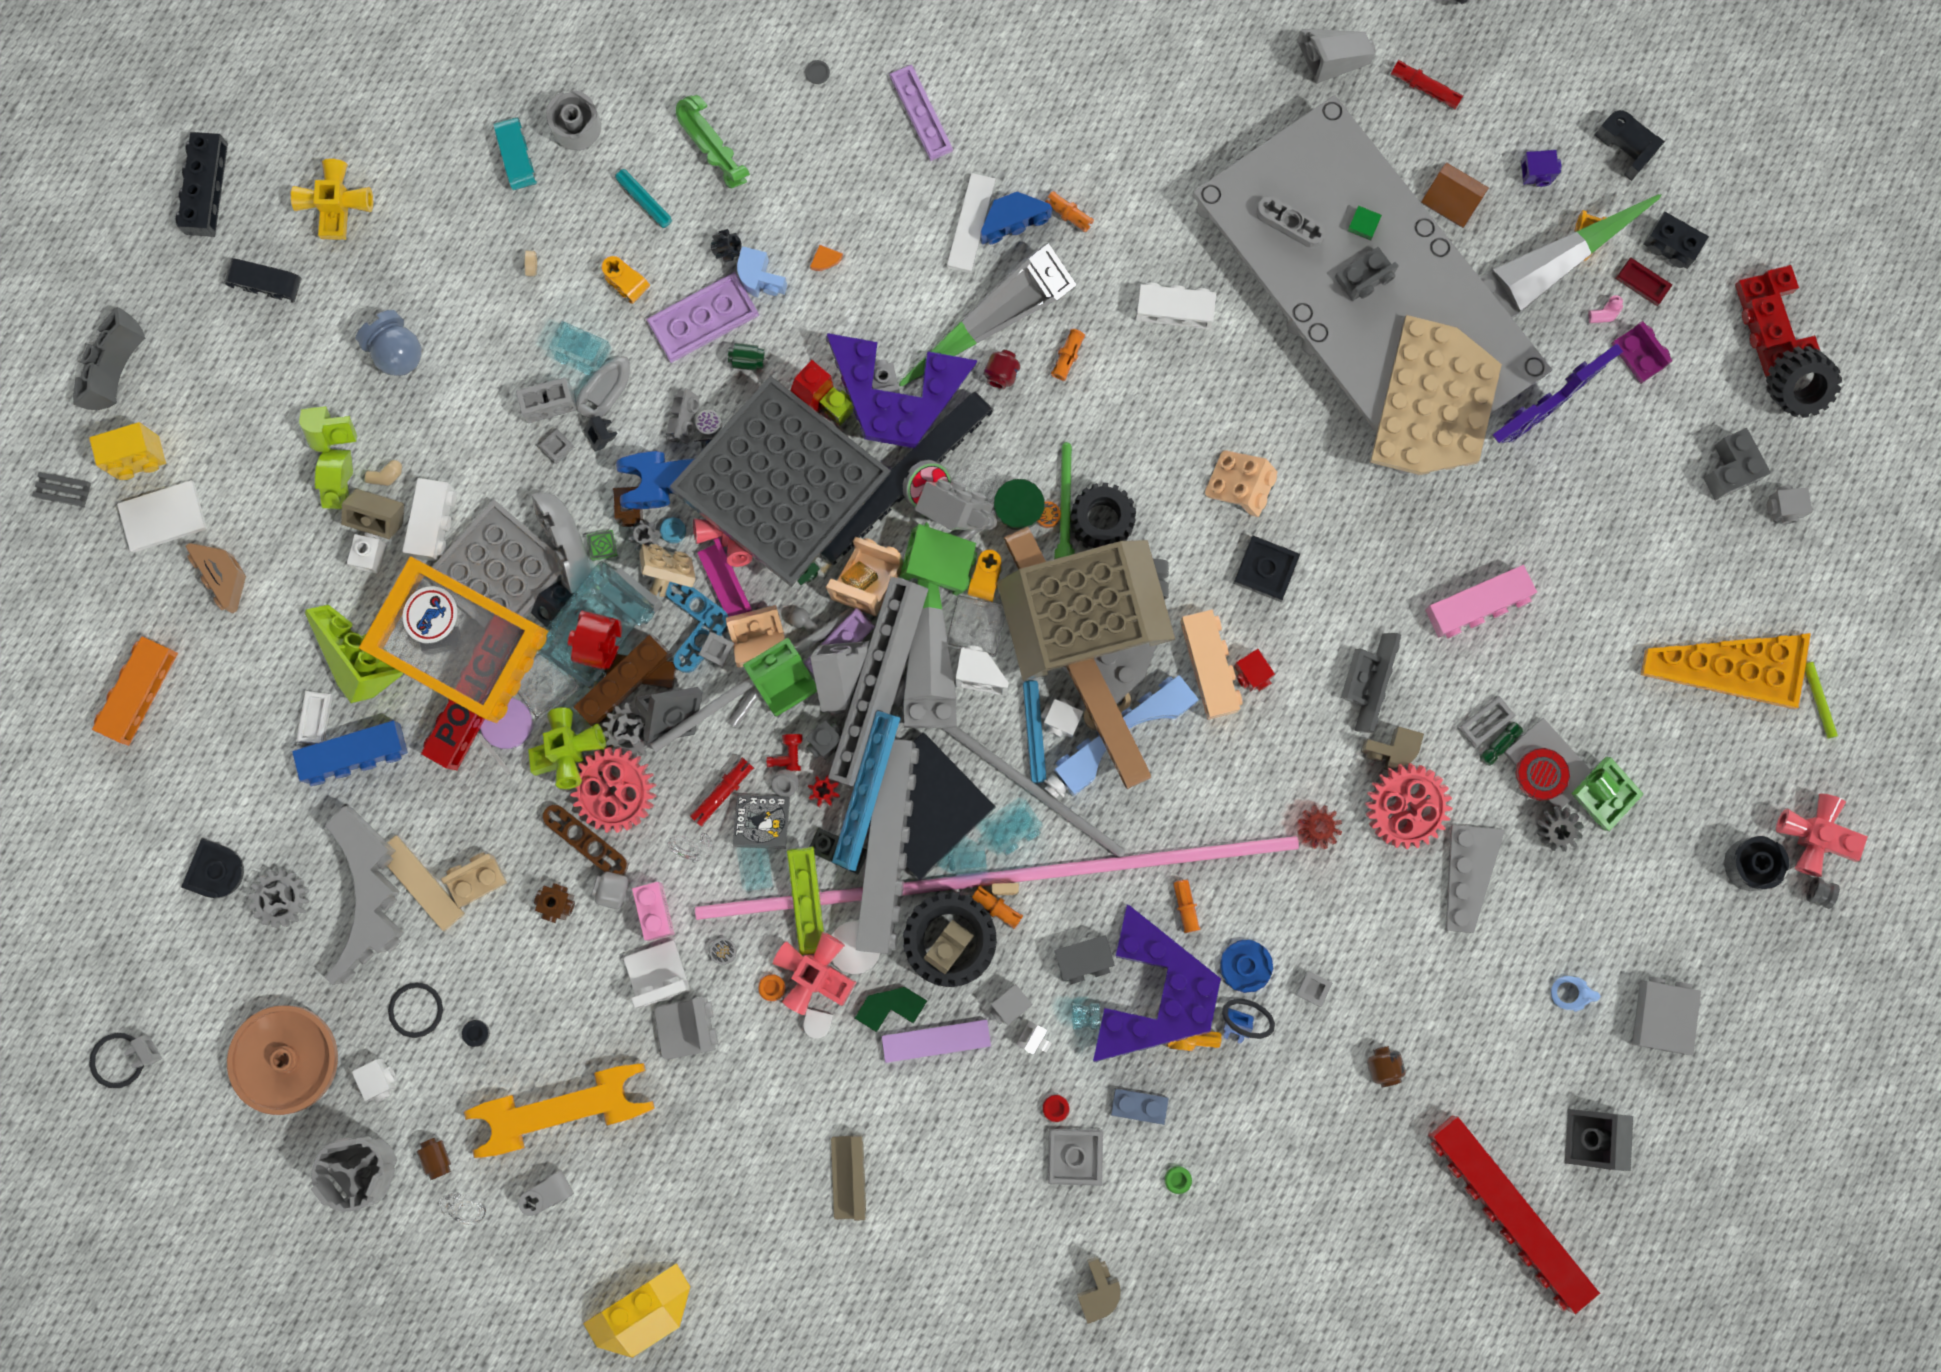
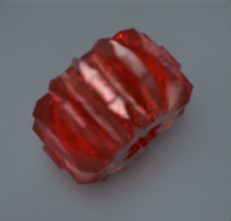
[1297,805,1342,850]

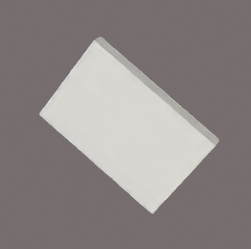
[117,480,207,553]

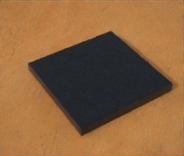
[848,732,996,881]

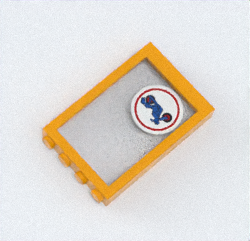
[359,556,549,723]

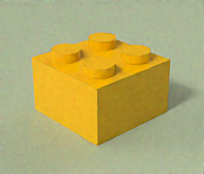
[89,422,166,480]

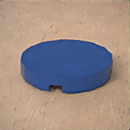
[1220,940,1274,993]

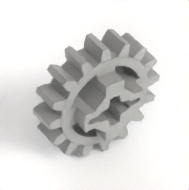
[602,703,653,759]
[248,870,310,928]

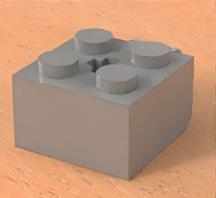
[915,479,997,531]

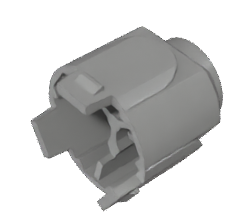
[311,1136,397,1212]

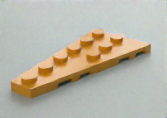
[1641,633,1811,710]

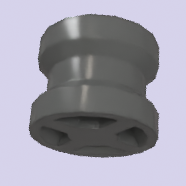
[1806,877,1840,909]

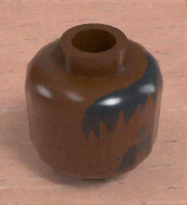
[1367,1046,1406,1088]

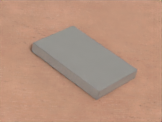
[1504,718,1592,810]

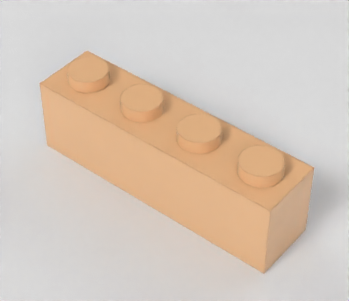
[1180,609,1243,720]

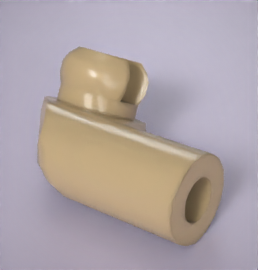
[365,460,402,486]

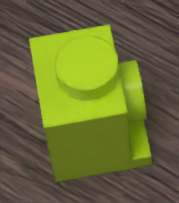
[820,387,854,426]

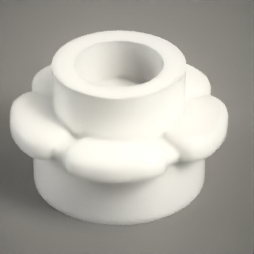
[1044,775,1068,799]

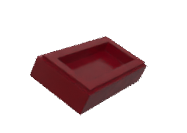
[1615,257,1673,306]

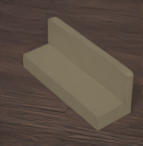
[831,1135,867,1221]

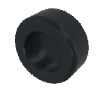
[462,1020,490,1047]

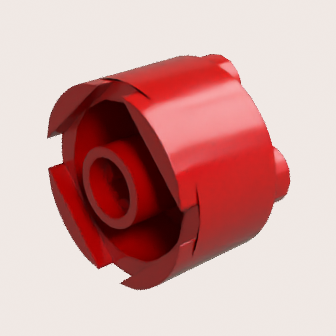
[568,611,622,670]

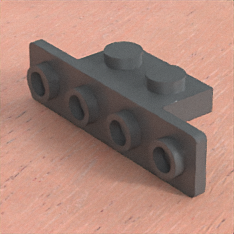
[1341,633,1401,733]

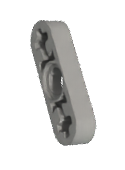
[1257,196,1326,248]

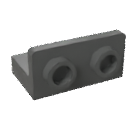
[1335,247,1399,301]

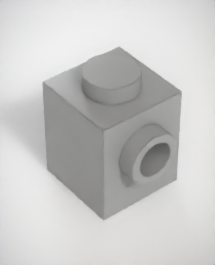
[1766,485,1813,524]

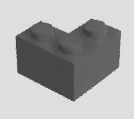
[1703,428,1771,501]

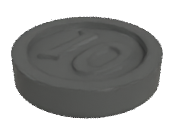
[805,60,830,84]

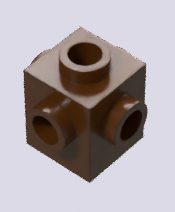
[534,883,575,923]

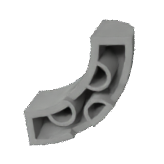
[532,493,593,593]

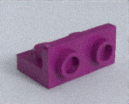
[1611,321,1672,384]

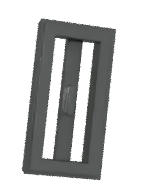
[32,472,91,508]

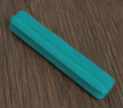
[615,169,672,228]

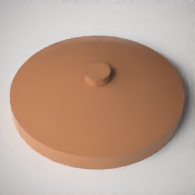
[227,1005,338,1115]

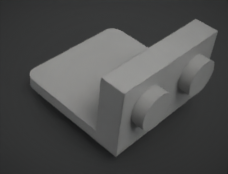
[655,997,718,1060]

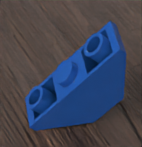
[980,191,1052,245]

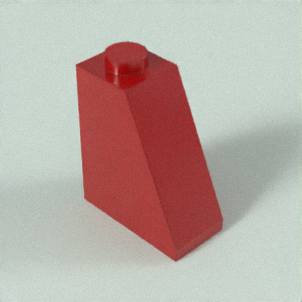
[790,360,834,413]

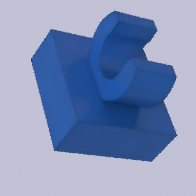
[1224,1008,1254,1044]

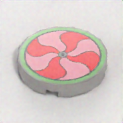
[903,460,952,509]

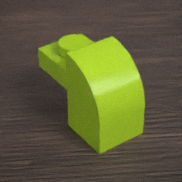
[299,406,357,452]
[315,449,353,509]

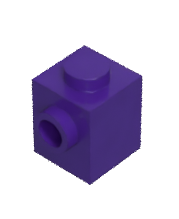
[1521,150,1562,187]

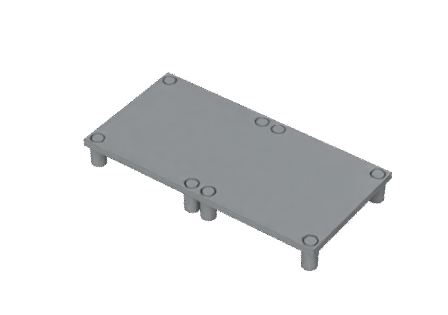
[1192,95,1553,474]

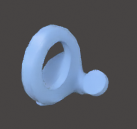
[1551,976,1601,1012]

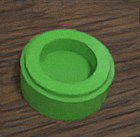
[1164,1166,1192,1194]

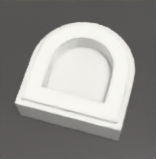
[803,1009,833,1039]

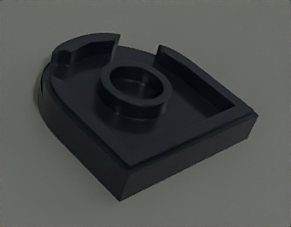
[181,838,244,898]

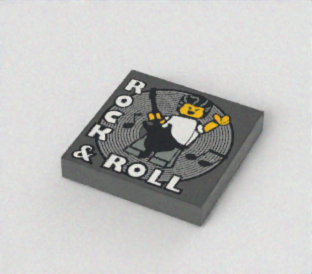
[733,795,790,849]

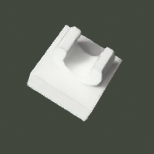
[1016,1021,1052,1054]

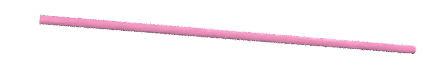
[695,836,1299,920]

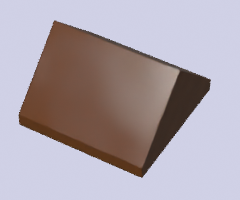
[1421,162,1489,228]

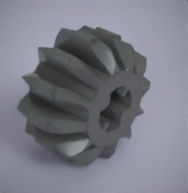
[1537,807,1584,852]

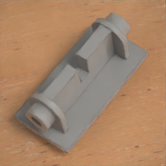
[666,388,699,445]

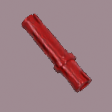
[1391,60,1464,110]
[690,757,755,827]

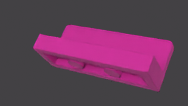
[697,538,753,617]

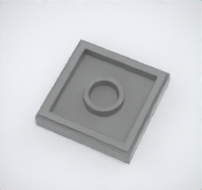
[1048,1129,1103,1186]

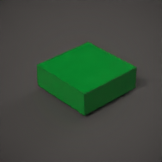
[1347,205,1382,240]

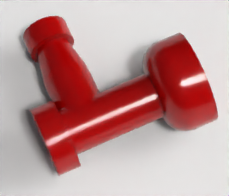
[766,734,803,771]

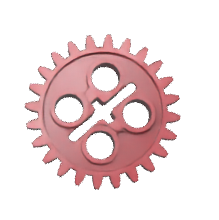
[570,747,656,833]
[1365,763,1452,849]

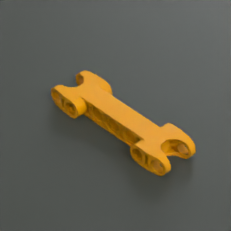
[464,1063,655,1158]

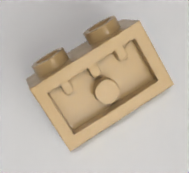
[441,852,507,908]

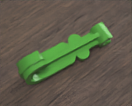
[676,95,750,189]

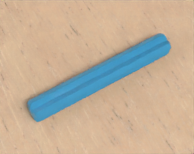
[1023,680,1046,783]

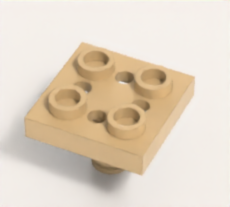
[639,544,696,597]

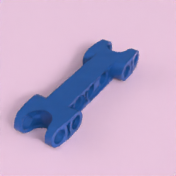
[616,451,695,509]

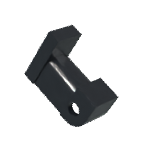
[1595,110,1665,181]

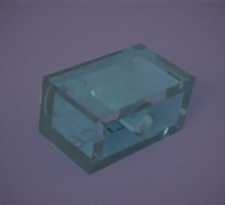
[549,321,612,375]

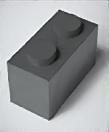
[1054,935,1115,985]

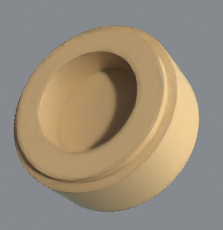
[525,251,537,276]

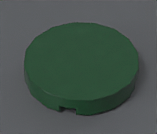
[993,479,1045,530]

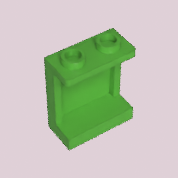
[899,524,977,596]
[743,638,817,717]

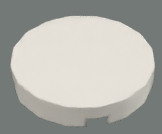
[831,921,880,974]

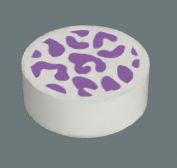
[695,410,722,436]

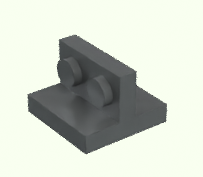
[635,687,703,743]

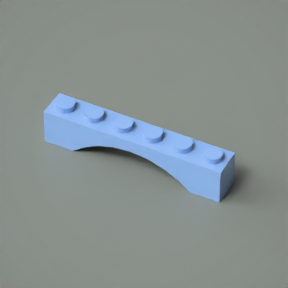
[1054,675,1199,796]

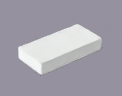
[296,691,333,745]

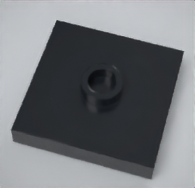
[1233,535,1300,602]

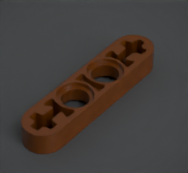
[542,805,628,875]

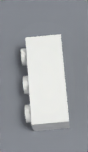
[1136,282,1216,329]
[403,478,456,562]

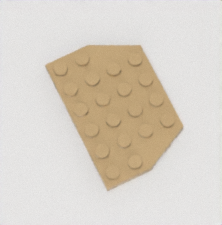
[1370,315,1502,475]

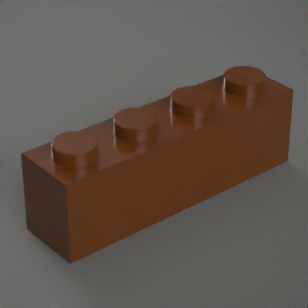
[574,634,673,726]

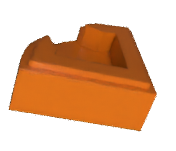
[810,245,843,271]

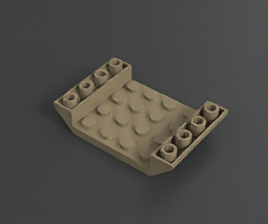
[997,540,1175,681]

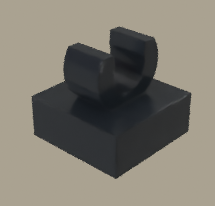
[583,416,618,452]

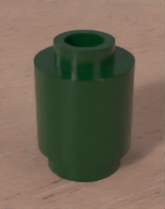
[728,343,765,371]

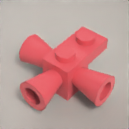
[693,518,753,567]
[1776,793,1868,877]
[773,932,857,1015]

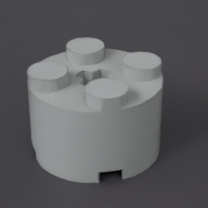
[546,90,602,151]

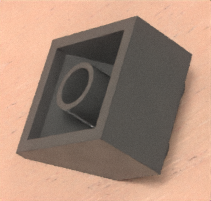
[1565,1109,1634,1171]

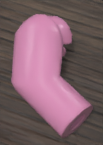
[1588,295,1623,323]

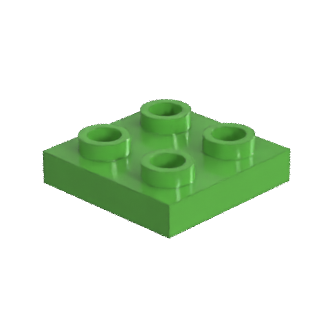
[1571,757,1644,832]

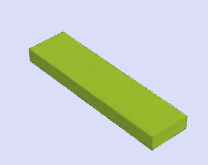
[787,847,824,955]

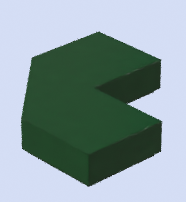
[854,987,927,1032]

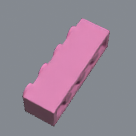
[1425,565,1537,639]

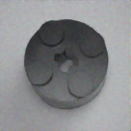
[1724,836,1790,891]

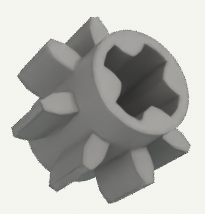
[628,520,661,552]

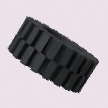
[903,892,997,987]

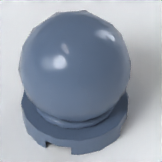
[355,310,422,376]

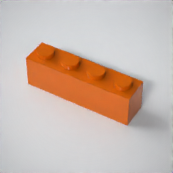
[92,636,178,746]

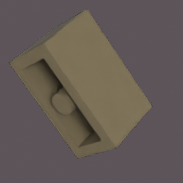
[341,489,404,540]

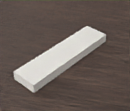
[947,173,996,273]

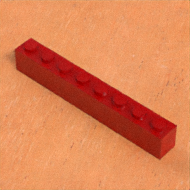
[1428,1115,1601,1315]

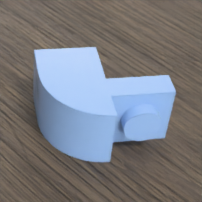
[737,246,787,298]

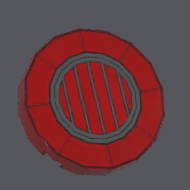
[1515,748,1570,801]

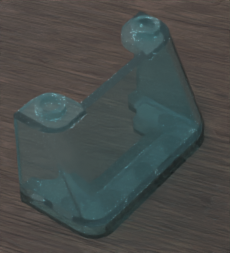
[538,561,655,689]

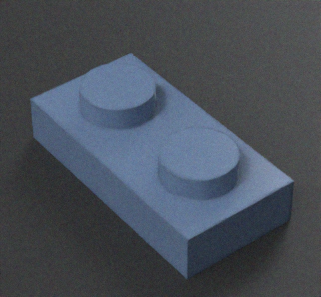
[1111,1088,1169,1125]

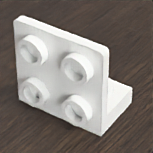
[624,941,691,1008]

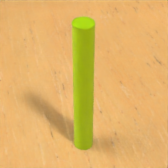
[1805,662,1838,739]

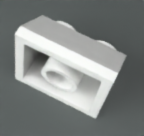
[956,645,1009,696]

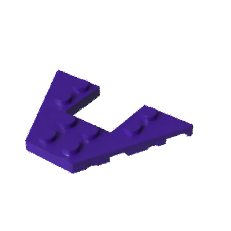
[826,333,977,448]
[1492,344,1624,443]
[1093,905,1221,1063]

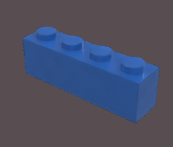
[292,720,408,786]

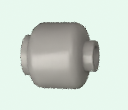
[591,871,632,909]

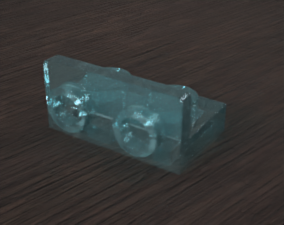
[982,800,1043,856]

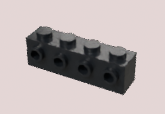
[175,132,228,237]

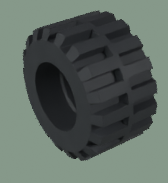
[1766,346,1842,418]
[1070,482,1136,549]

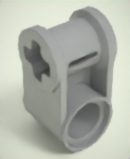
[519,1170,574,1216]

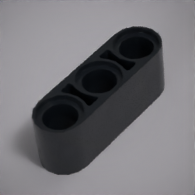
[224,258,302,303]

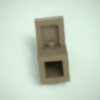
[1361,726,1424,770]
[924,920,974,974]
[1077,1256,1121,1324]

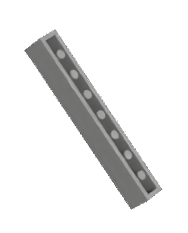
[828,577,928,786]
[856,739,919,955]

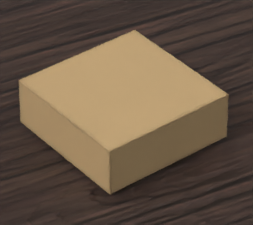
[992,883,1019,896]

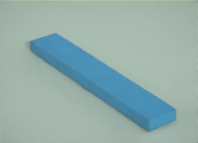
[832,710,900,871]

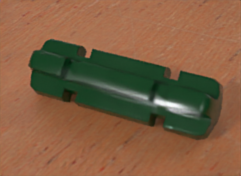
[1480,722,1523,766]

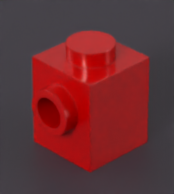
[1234,649,1275,692]

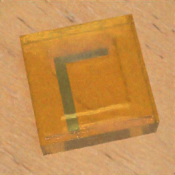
[841,561,878,591]

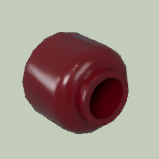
[984,349,1021,389]

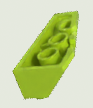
[305,605,403,703]

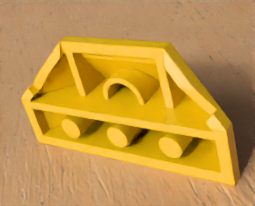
[583,1263,691,1358]

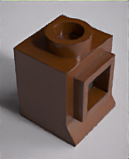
[613,486,643,527]

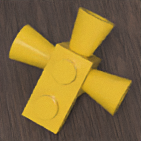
[291,158,374,240]

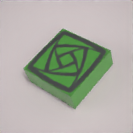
[587,530,618,561]

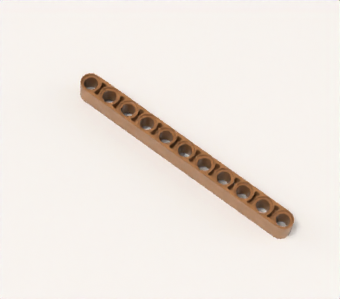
[1004,527,1151,789]

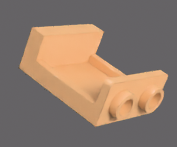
[826,537,903,616]

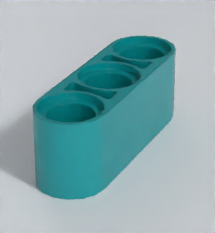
[493,117,537,191]

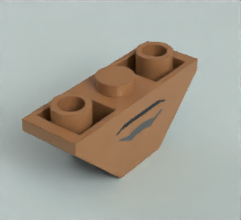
[185,543,246,614]

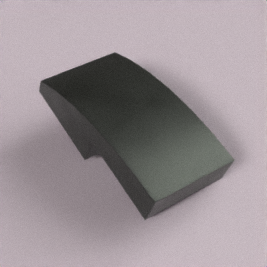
[809,827,868,875]

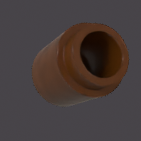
[416,1137,451,1181]

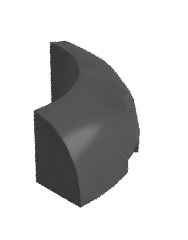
[73,307,146,410]

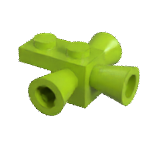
[528,707,606,789]

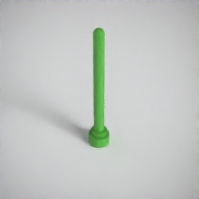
[1054,442,1075,559]

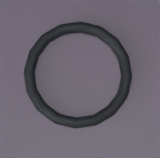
[388,982,443,1038]
[1222,998,1275,1039]
[89,1033,144,1088]

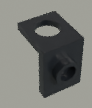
[530,580,580,629]

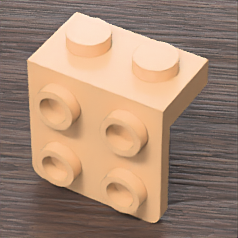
[1205,451,1278,517]
[726,605,785,667]

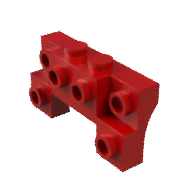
[1735,265,1821,377]

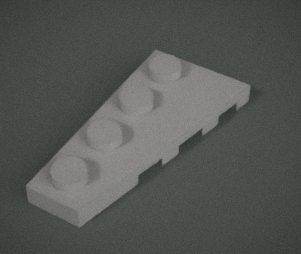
[1446,825,1505,933]

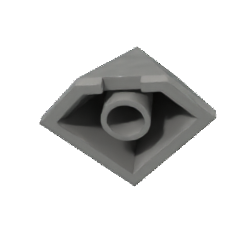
[1297,29,1376,84]
[810,641,870,715]

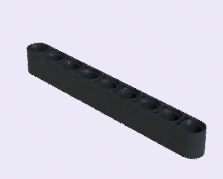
[821,391,994,565]

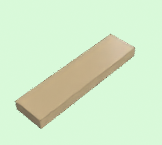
[387,835,465,931]

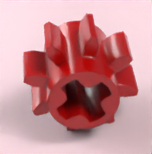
[808,775,840,808]

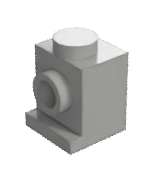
[872,359,900,393]

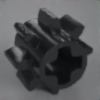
[711,229,742,262]

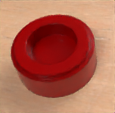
[1043,1095,1070,1122]

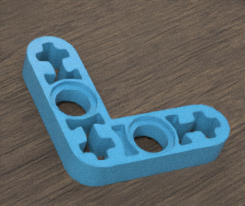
[666,582,728,673]

